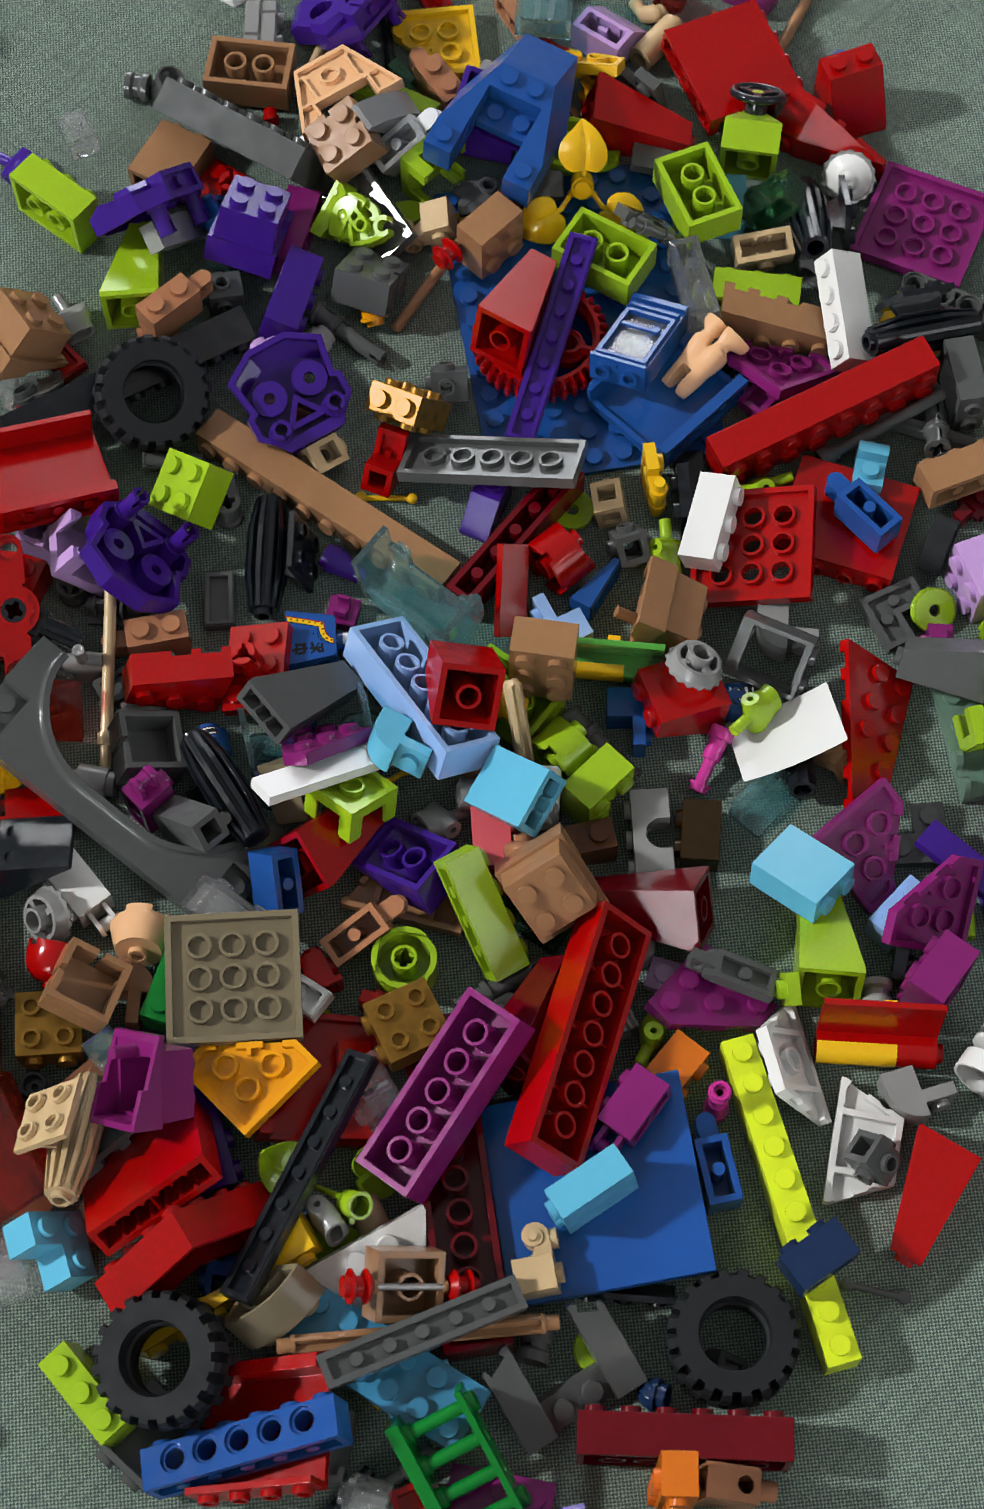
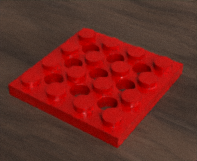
[690,484,817,608]

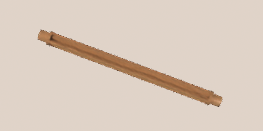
[276,1313,560,1355]

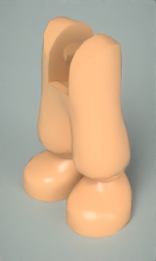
[662,312,750,400]

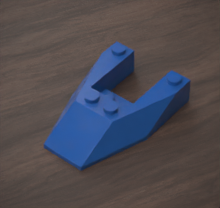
[423,33,578,208]

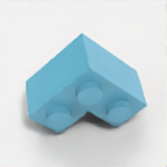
[2,1211,97,1292]

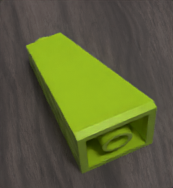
[99,221,164,330]
[793,895,866,1008]

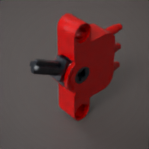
[0,534,86,676]

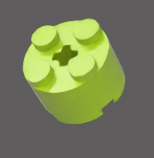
[531,716,599,780]
[371,926,438,993]

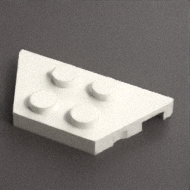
[756,1006,832,1127]
[822,1077,904,1205]
[304,1204,426,1310]

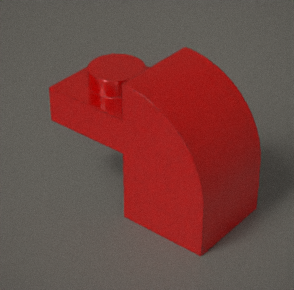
[360,422,410,498]

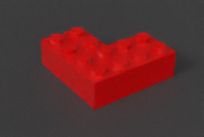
[95,1180,271,1312]

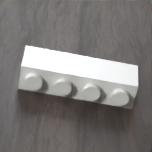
[814,249,875,372]

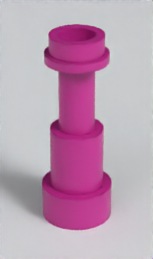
[688,723,734,796]
[702,1080,732,1124]

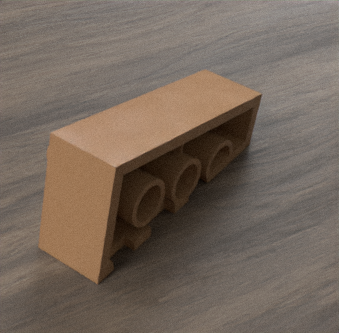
[717,281,829,357]

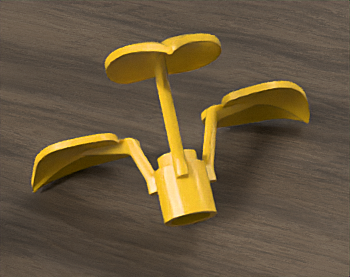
[523,118,644,244]

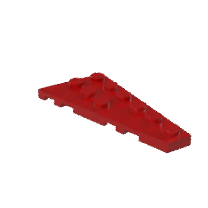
[840,638,913,808]

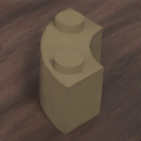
[224,1263,325,1350]

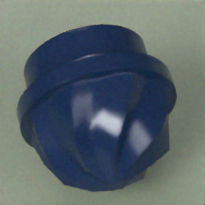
[637,1378,673,1412]

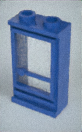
[590,292,689,392]

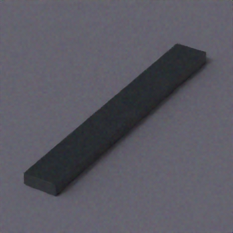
[220,1048,379,1307]

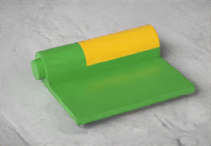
[575,635,665,683]

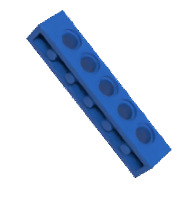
[140,1392,353,1500]

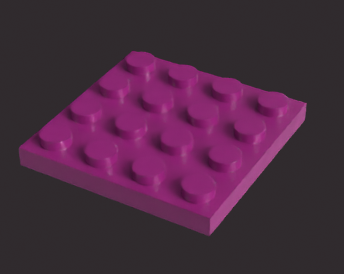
[850,161,984,289]

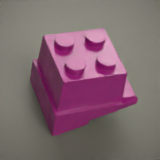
[90,1028,196,1133]

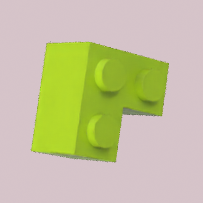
[561,743,635,823]

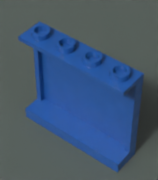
[586,323,748,470]

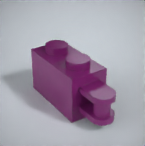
[120,764,177,834]
[589,1063,672,1152]

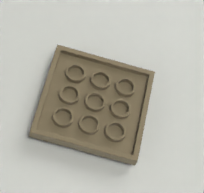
[164,909,304,1047]

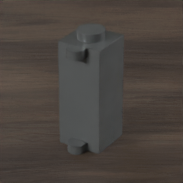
[151,794,231,853]

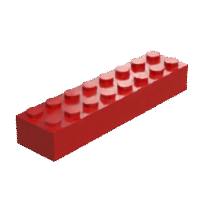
[705,335,941,485]
[504,900,652,1177]

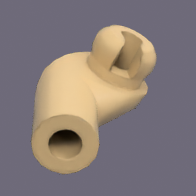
[628,0,667,24]

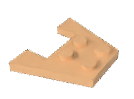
[293,44,405,141]

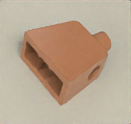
[695,1460,778,1509]

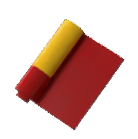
[813,998,948,1070]

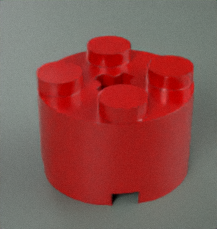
[528,522,595,595]

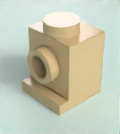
[296,432,350,474]
[590,477,629,530]

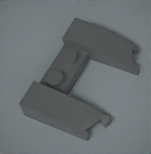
[481,1300,648,1456]

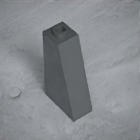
[893,637,984,704]
[236,660,364,746]

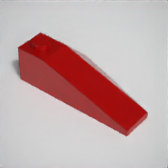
[777,85,887,182]

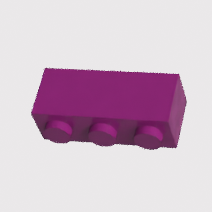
[273,184,323,274]

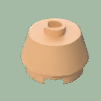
[110,902,170,966]

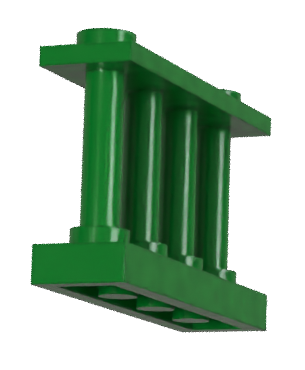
[384,1382,532,1509]

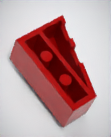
[122,646,234,712]

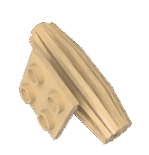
[13,1071,104,1207]

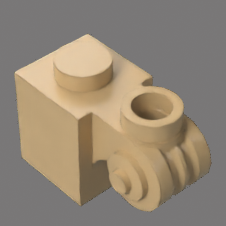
[405,196,458,253]
[511,1222,566,1301]

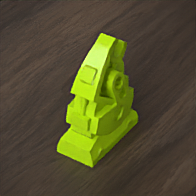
[309,180,394,249]

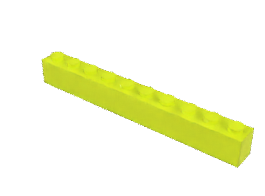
[718,1033,862,1376]

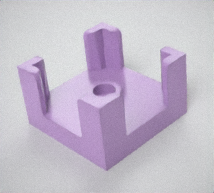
[48,508,104,597]

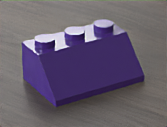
[255,245,325,339]

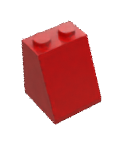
[813,43,886,138]
[425,640,506,731]
[631,661,732,738]

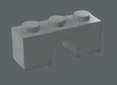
[623,788,675,874]

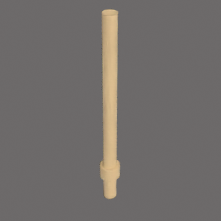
[97,590,117,769]

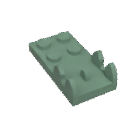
[931,688,984,804]

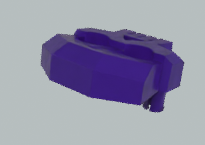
[290,0,406,59]
[90,161,211,239]
[227,332,353,455]
[80,487,200,614]

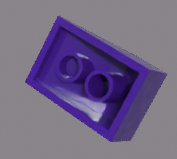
[351,817,459,915]

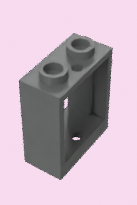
[937,335,984,432]
[722,609,821,701]

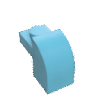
[851,440,890,494]
[367,706,433,779]

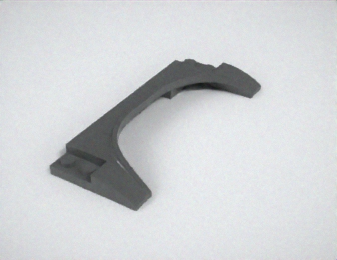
[0,636,288,914]

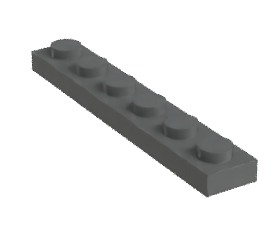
[316,1274,528,1392]

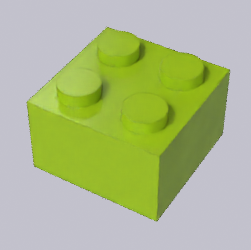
[148,448,234,530]

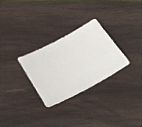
[725,682,848,781]

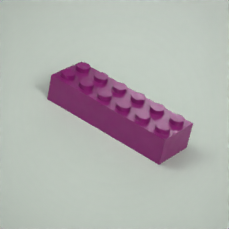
[355,986,535,1205]

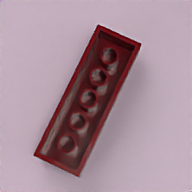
[575,1404,794,1472]

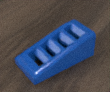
[569,557,621,622]

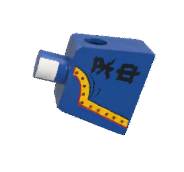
[285,611,349,671]

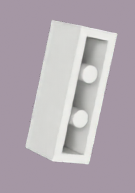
[677,472,744,572]

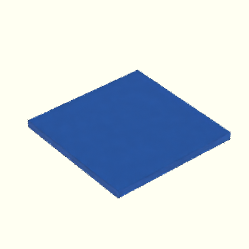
[481,1070,717,1307]

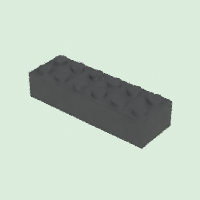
[152,76,324,190]

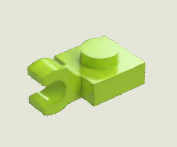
[774,972,802,1006]

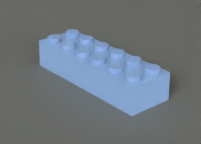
[343,616,500,780]

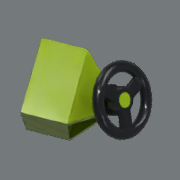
[719,82,786,182]

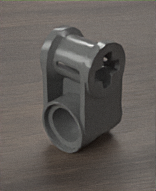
[216,469,244,529]

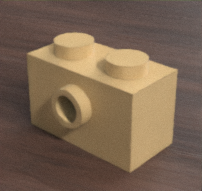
[730,225,795,272]

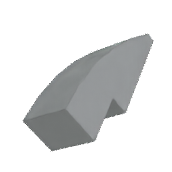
[352,90,421,134]
[139,210,208,256]

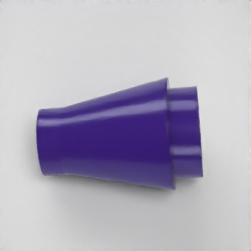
[318,544,366,584]

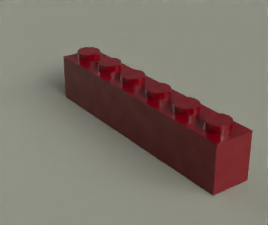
[446,471,584,620]

